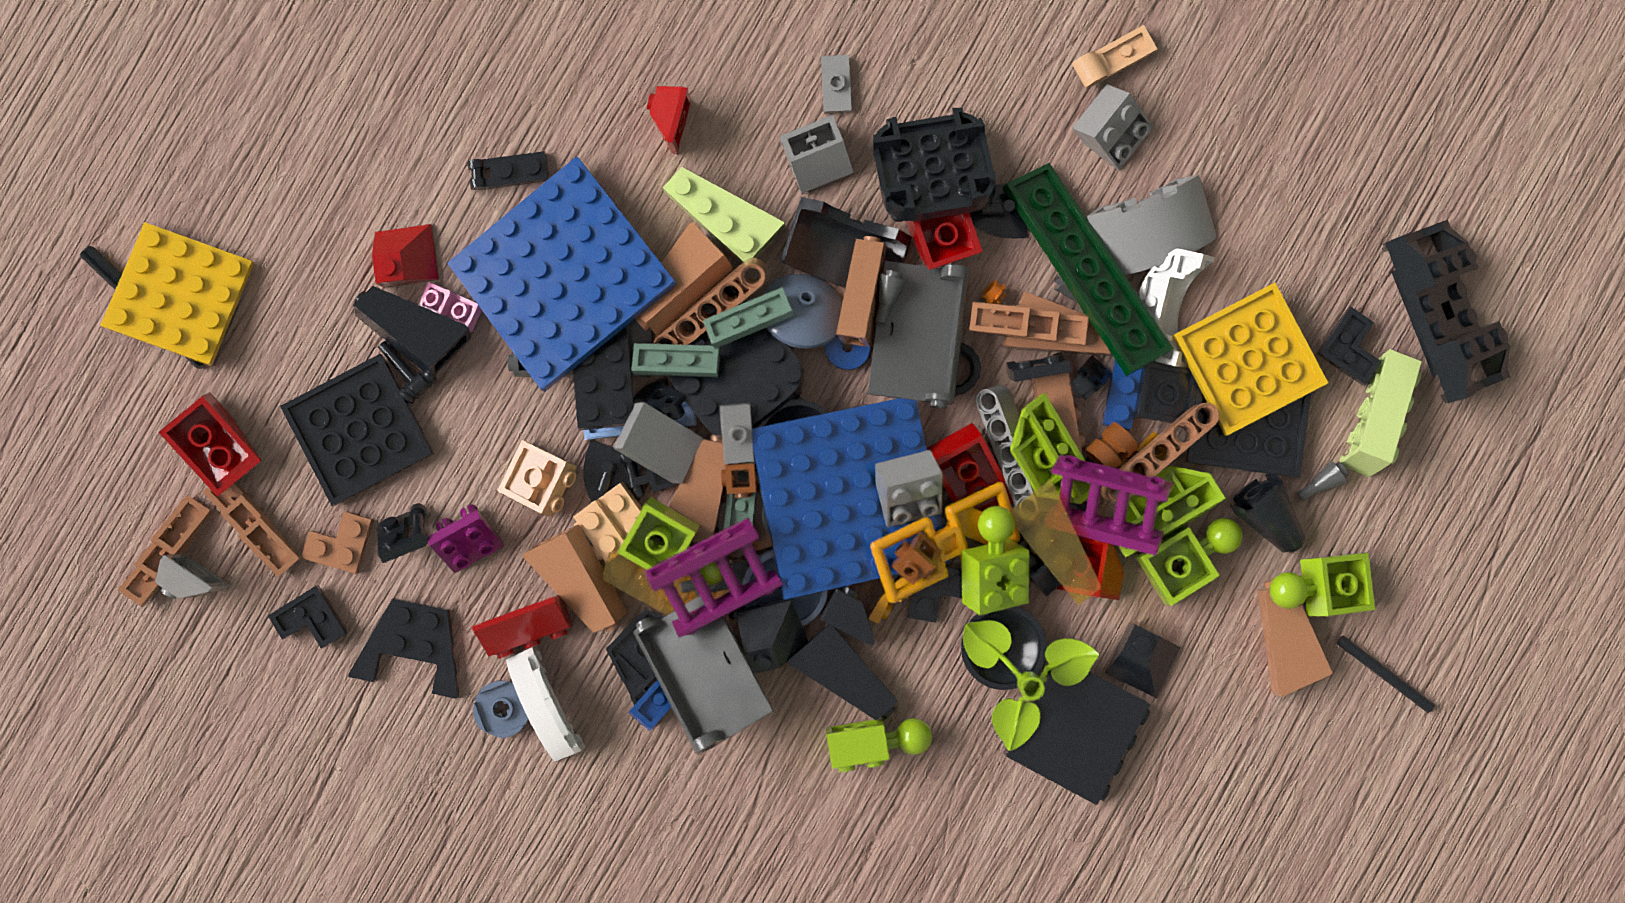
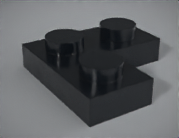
[1316,307,1381,386]
[908,567,962,623]
[268,585,348,649]

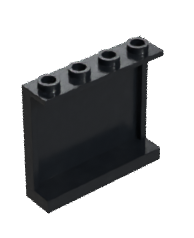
[1003,670,1150,805]

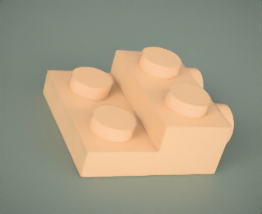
[498,440,577,517]
[573,482,642,563]

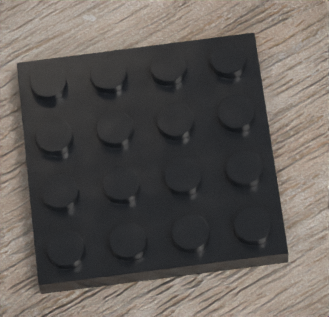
[280,354,434,506]
[1186,386,1311,478]

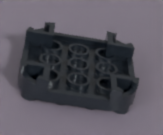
[873,108,996,222]
[669,304,805,440]

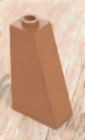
[635,222,734,335]
[836,236,887,348]
[1001,291,1110,356]
[660,436,726,543]
[522,524,628,633]
[1257,577,1333,697]

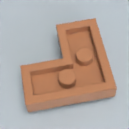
[301,512,374,574]

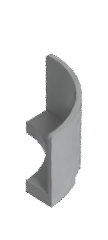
[1087,175,1216,275]

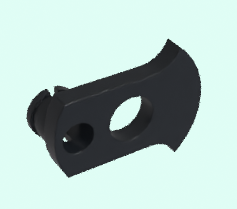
[634,378,686,420]

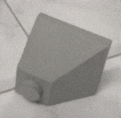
[155,553,230,599]

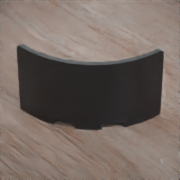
[781,197,912,288]

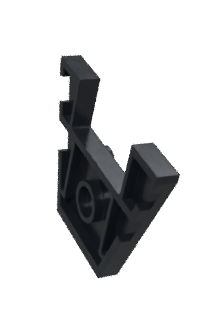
[348,598,459,699]
[606,608,665,705]

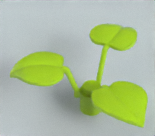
[963,620,1099,751]

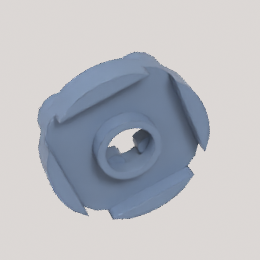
[473,680,529,738]

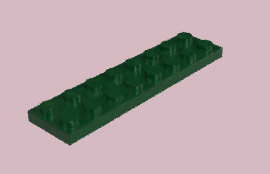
[1002,163,1173,377]

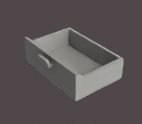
[613,402,703,483]

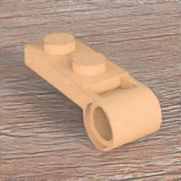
[1072,25,1157,89]

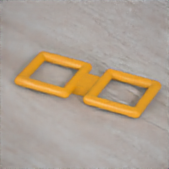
[870,482,1020,603]

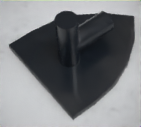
[970,183,1026,239]
[583,440,641,502]

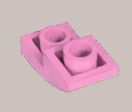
[418,282,482,332]

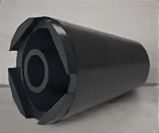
[1230,474,1305,553]

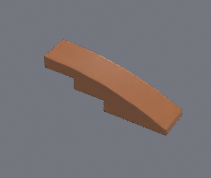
[969,302,1089,346]
[203,482,300,577]
[118,495,211,608]

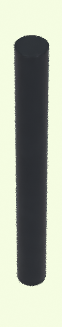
[1336,635,1435,713]

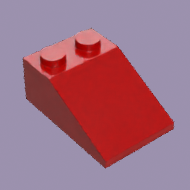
[158,392,262,497]
[926,422,1013,512]

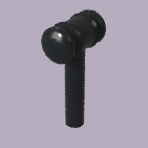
[378,341,437,404]

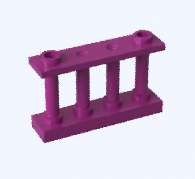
[1044,455,1173,555]
[644,518,783,638]

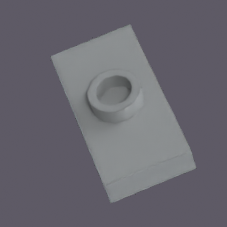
[821,55,852,114]
[720,403,754,464]

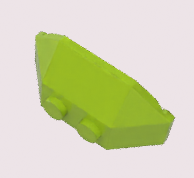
[1010,393,1090,504]
[1119,466,1226,558]

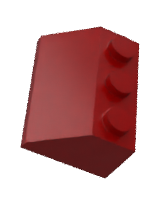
[472,595,573,659]

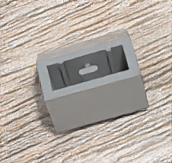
[1072,84,1153,170]
[780,115,854,194]
[875,450,942,527]

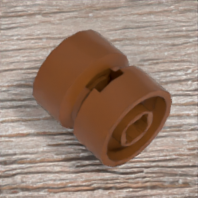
[1084,422,1139,469]

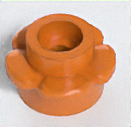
[981,280,1006,304]

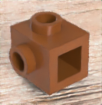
[721,461,759,498]
[891,532,942,585]

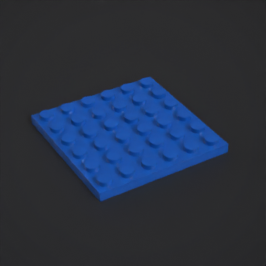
[448,156,677,392]
[752,398,950,600]

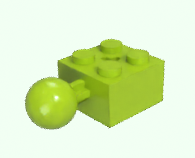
[617,497,724,585]
[961,506,1029,615]
[1134,518,1243,606]
[1269,553,1375,616]
[826,718,932,772]

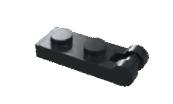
[467,151,549,190]

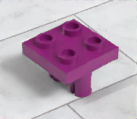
[428,504,504,573]

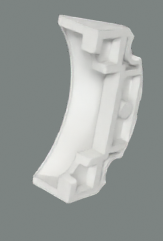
[1139,249,1215,367]
[506,645,585,762]

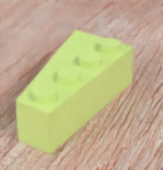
[663,167,785,263]
[1340,349,1422,477]

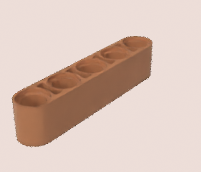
[653,258,767,345]
[1101,403,1219,502]

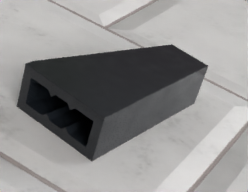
[353,286,471,378]
[788,624,898,721]

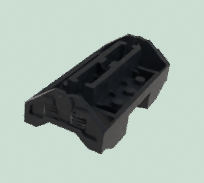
[1382,220,1510,404]

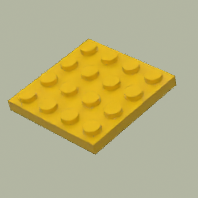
[100,222,254,366]
[1172,283,1328,436]

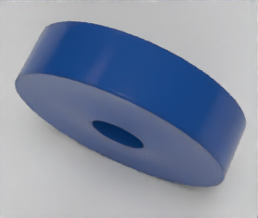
[825,336,870,370]

